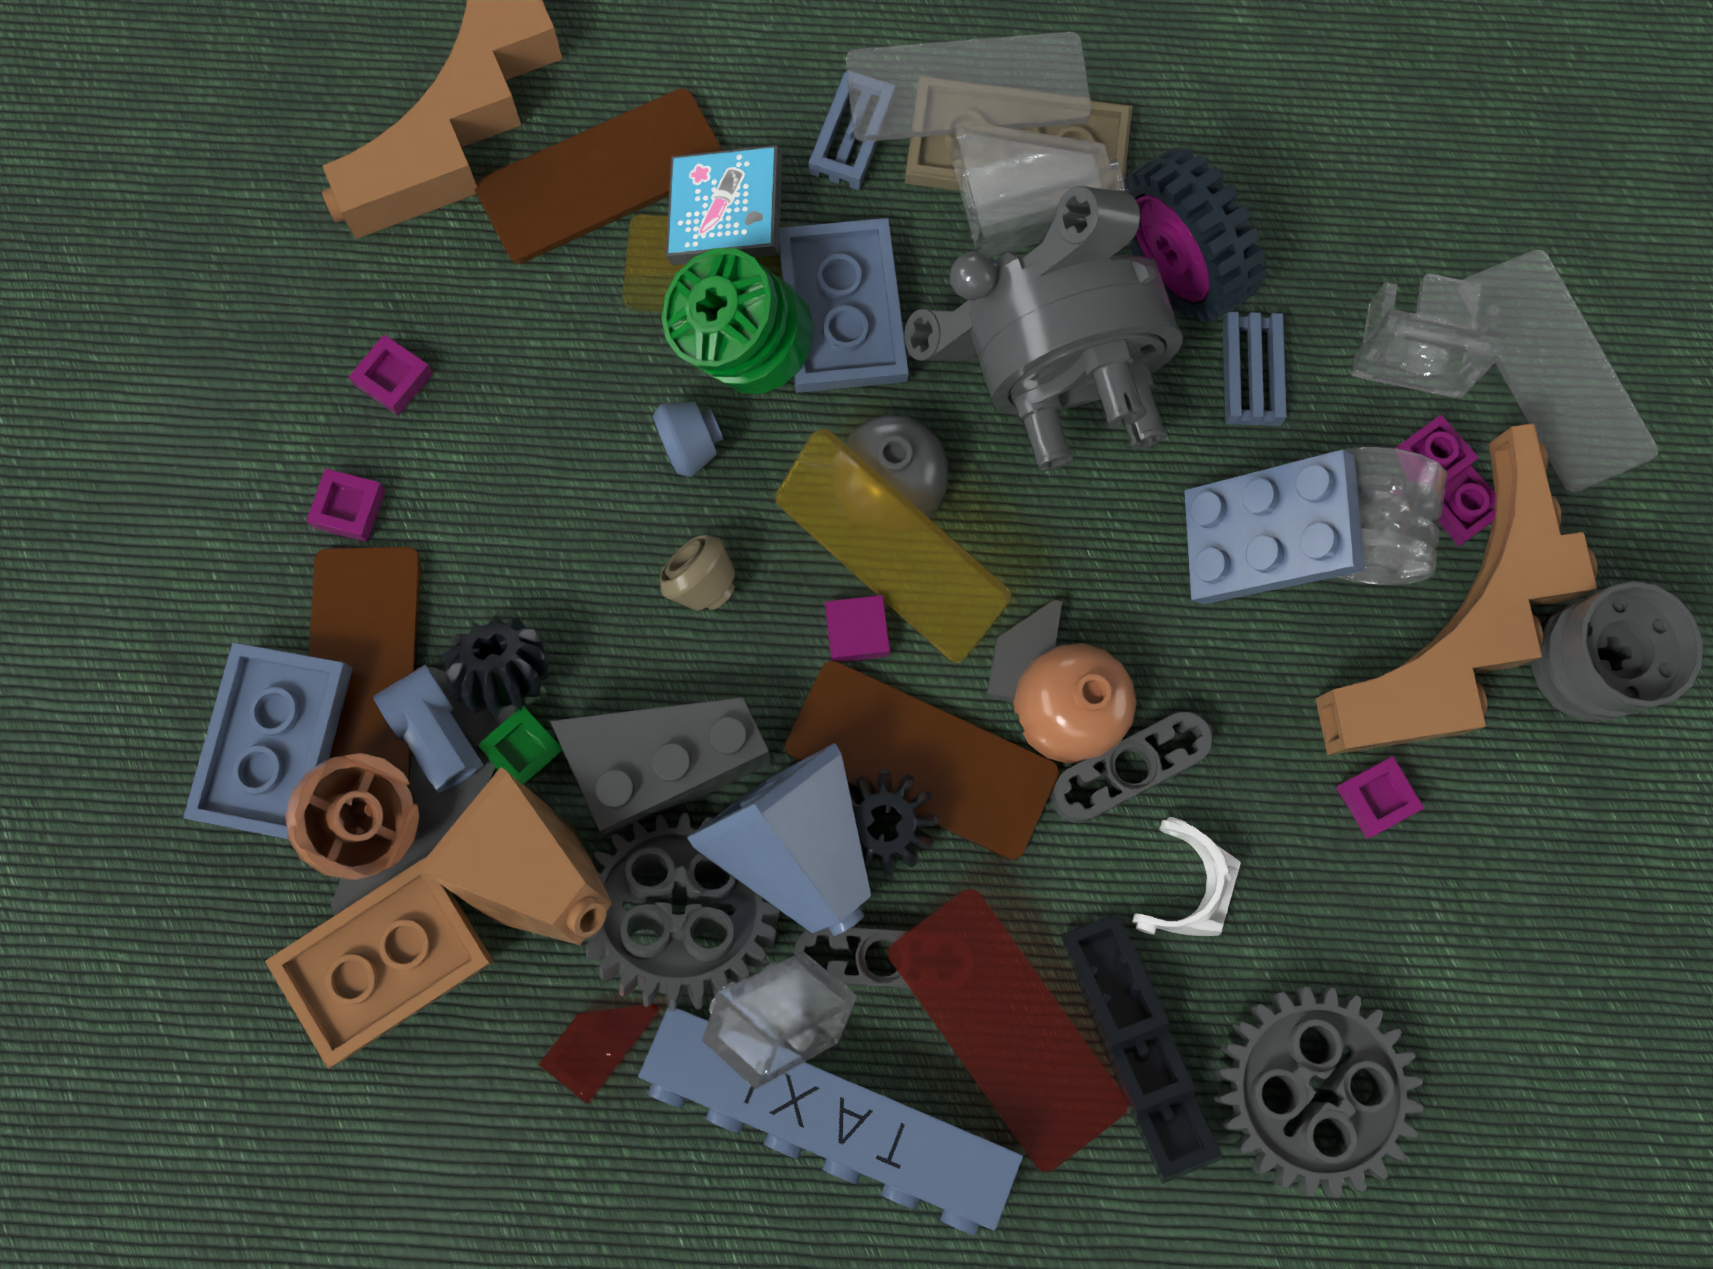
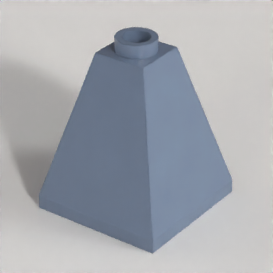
[687,743,871,936]

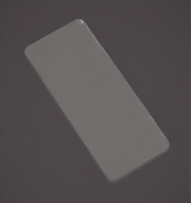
[846,32,1091,142]
[1457,250,1658,493]

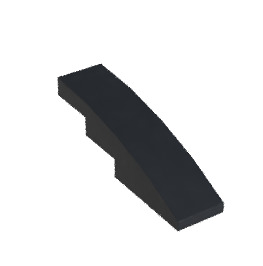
[1061,913,1222,1184]

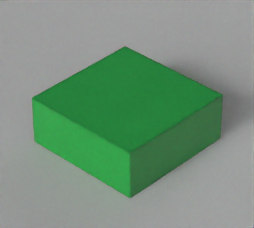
[477,706,563,786]

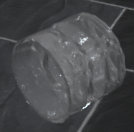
[1337,447,1447,585]

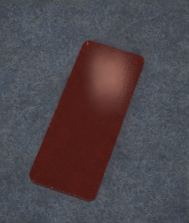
[887,889,1128,1172]

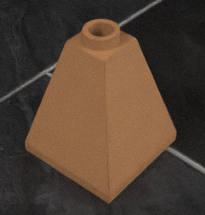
[418,767,612,945]

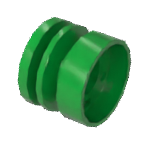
[661,248,814,394]

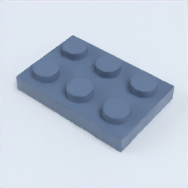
[779,218,909,393]
[1184,449,1365,605]
[183,642,353,840]

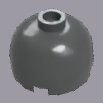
[835,415,949,533]

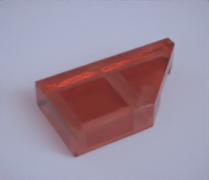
[539,1003,661,1104]

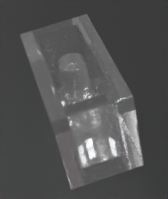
[702,951,857,1089]

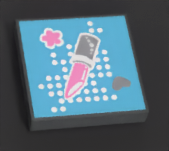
[666,145,782,265]

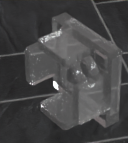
[1351,274,1506,399]

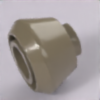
[659,535,735,611]

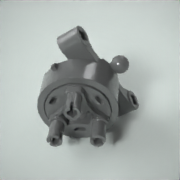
[904,186,1183,471]

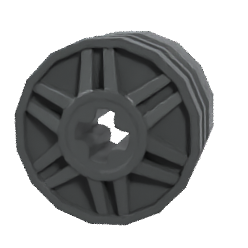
[1531,581,1703,723]

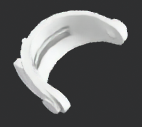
[1133,817,1241,936]

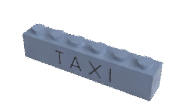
[638,1008,1023,1236]

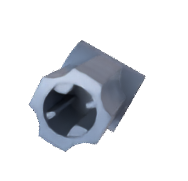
[372,665,484,793]

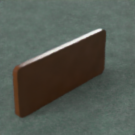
[475,88,723,264]
[309,547,421,789]
[785,661,1059,860]

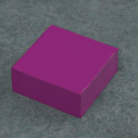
[348,334,433,416]
[306,468,386,542]
[825,595,890,662]
[1336,756,1424,839]

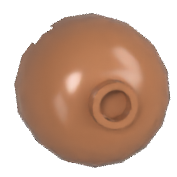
[1013,643,1137,764]
[285,753,420,880]

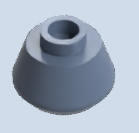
[653,402,724,477]

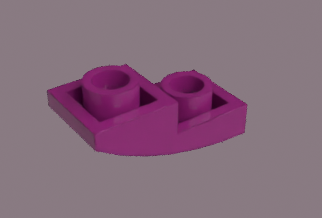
[1394,415,1496,547]

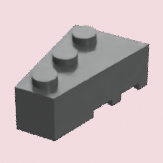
[550,697,771,841]

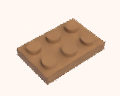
[265,858,494,1068]

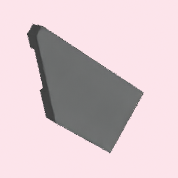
[986,600,1063,703]

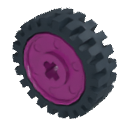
[1119,148,1265,323]

